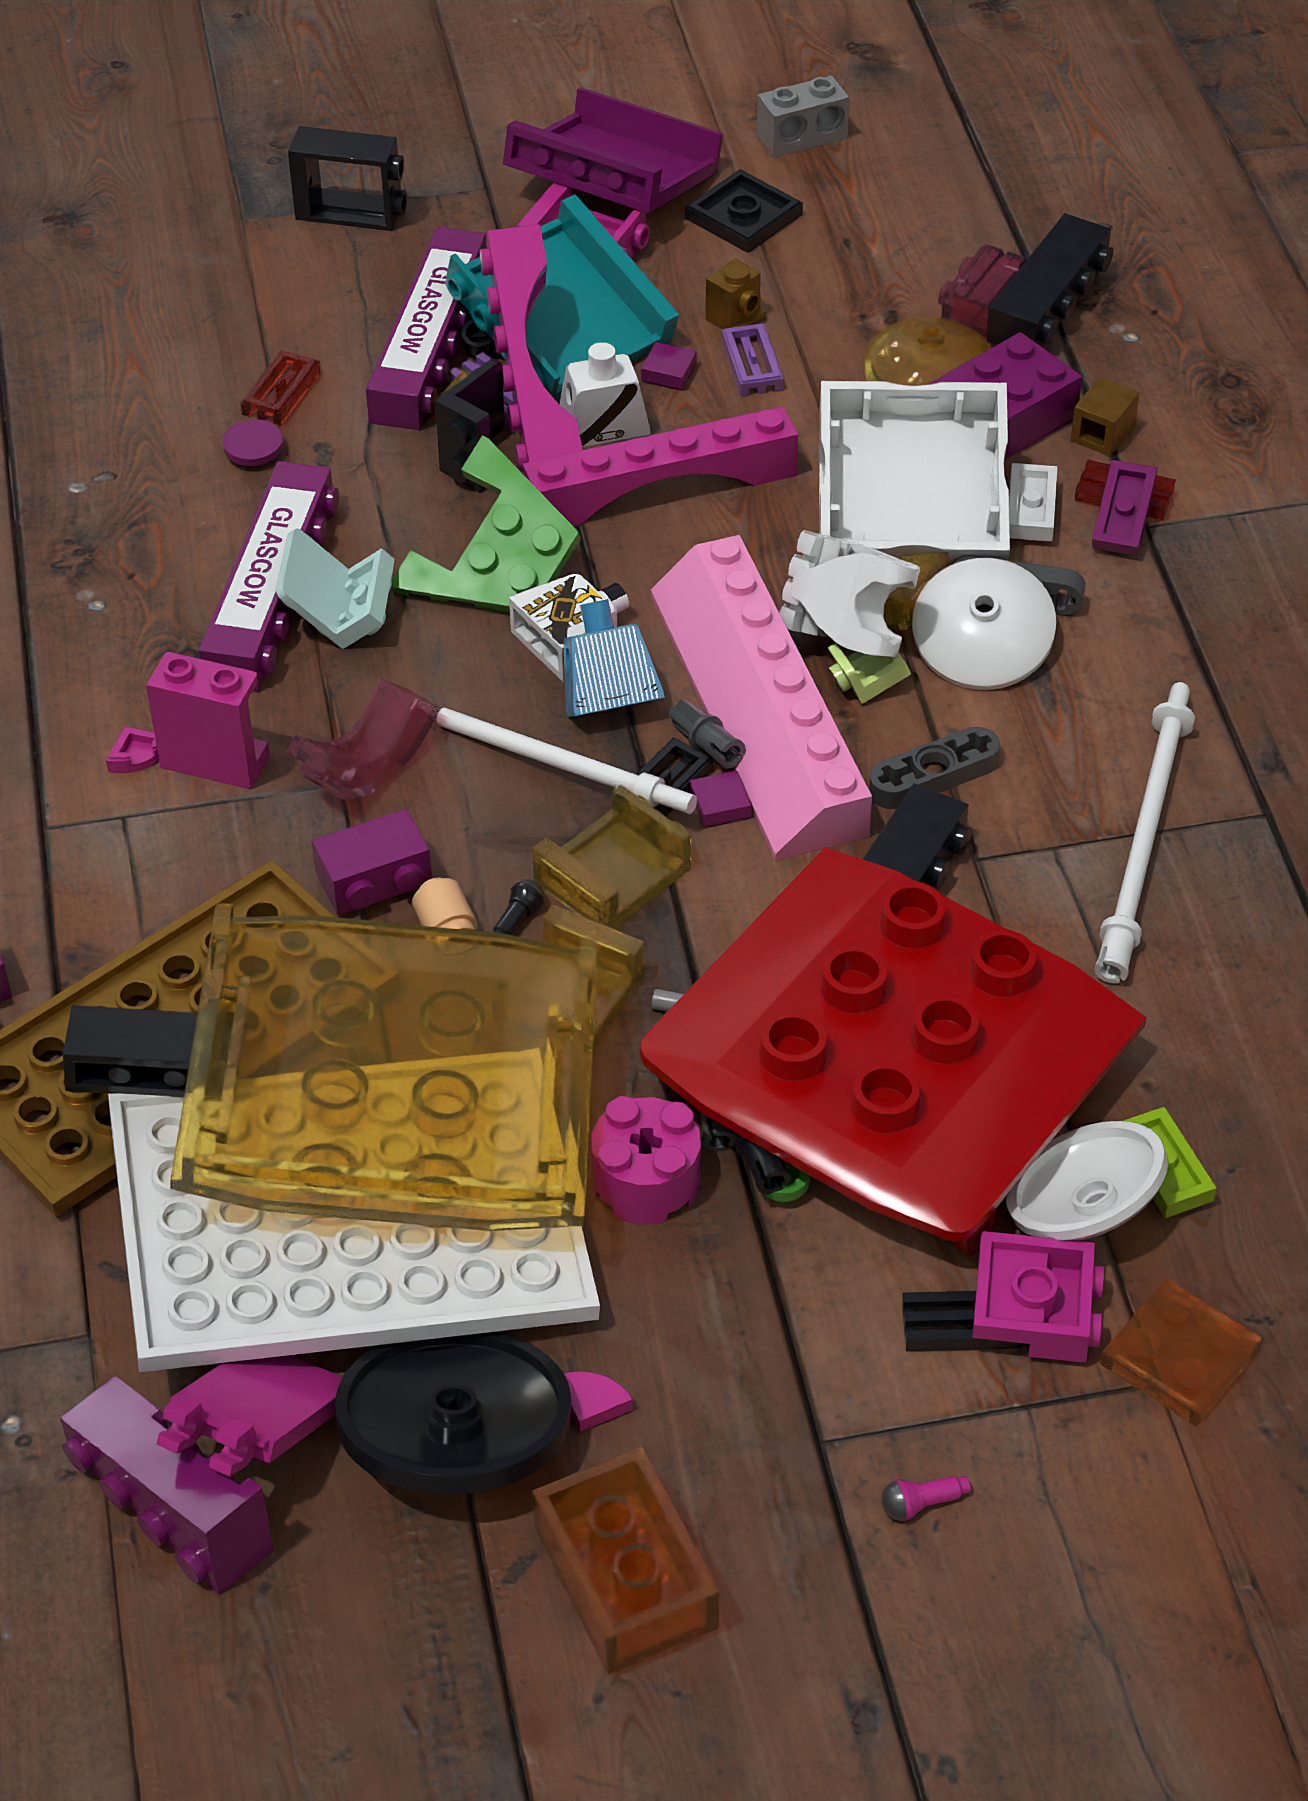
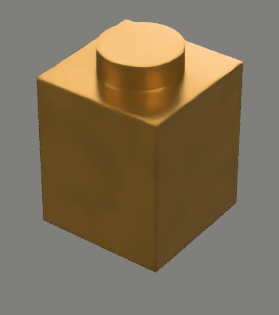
[1071,377,1140,457]

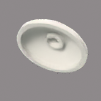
[912,558,1056,690]
[1006,1121,1168,1241]

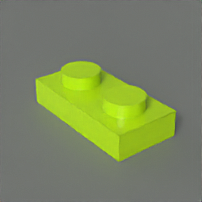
[1124,1107,1217,1218]

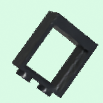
[288,126,407,231]

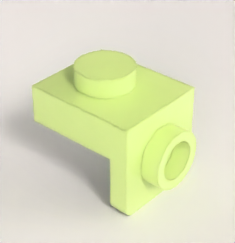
[828,643,911,704]

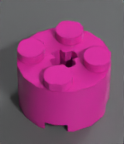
[591,1096,701,1224]

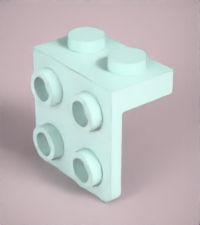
[276,528,395,649]

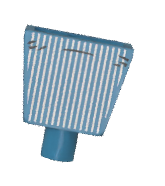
[563,599,665,717]

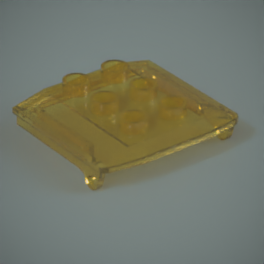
[170,903,597,1231]

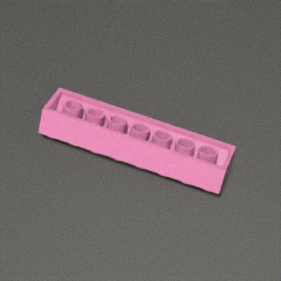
[651,535,872,861]

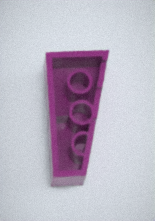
[60,1375,274,1595]

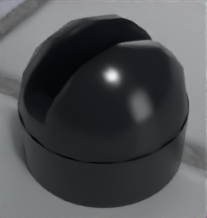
[461,319,495,357]

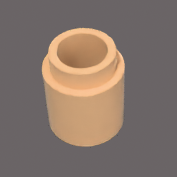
[412,877,477,955]

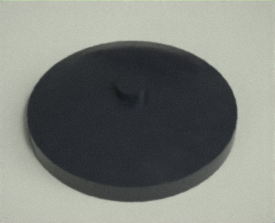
[335,1331,571,1495]

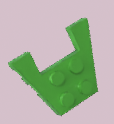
[391,435,581,613]

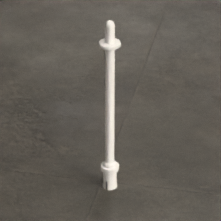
[1094,682,1195,983]

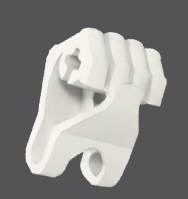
[779,530,920,658]

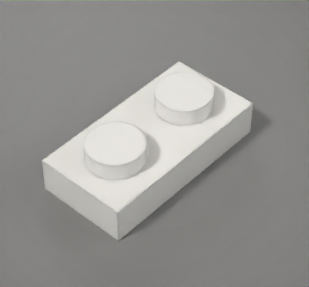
[1009,463,1057,541]

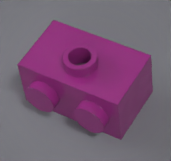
[311,808,432,916]

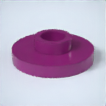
[223,420,283,466]

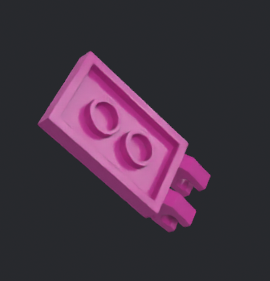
[156,1355,342,1477]

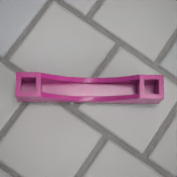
[480,224,583,472]
[523,406,798,526]

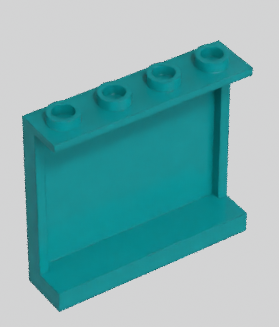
[445,194,679,402]

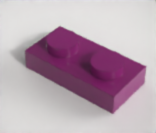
[1092,460,1157,556]

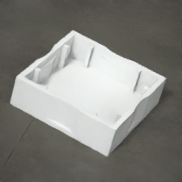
[819,381,1010,574]

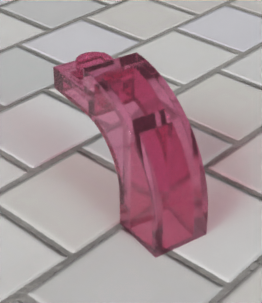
[287,678,441,800]

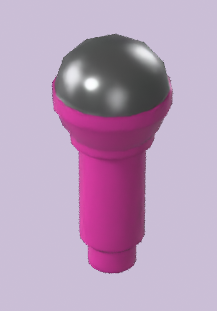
[881,1475,971,1522]

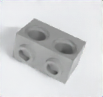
[757,75,849,158]

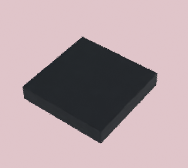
[685,169,803,253]

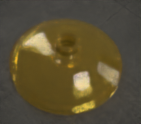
[864,316,991,386]

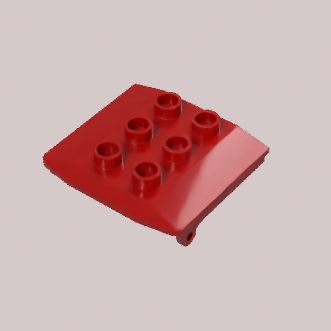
[640,847,1147,1257]

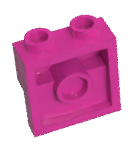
[972,1231,1104,1363]

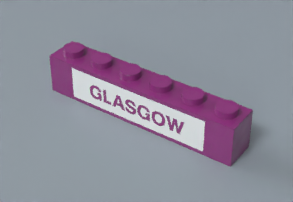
[366,227,487,431]
[198,461,339,692]

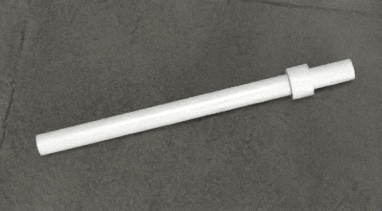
[436,707,697,814]

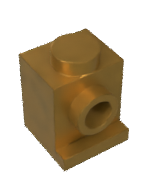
[706,258,766,329]

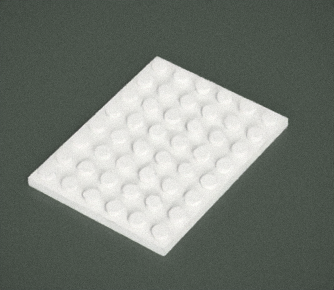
[108,1052,600,1372]

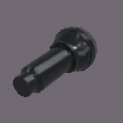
[490,879,545,947]

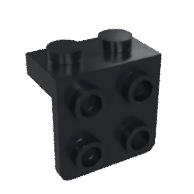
[435,359,505,493]

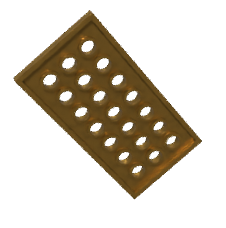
[0,860,401,1217]

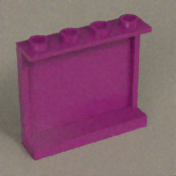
[503,87,724,213]

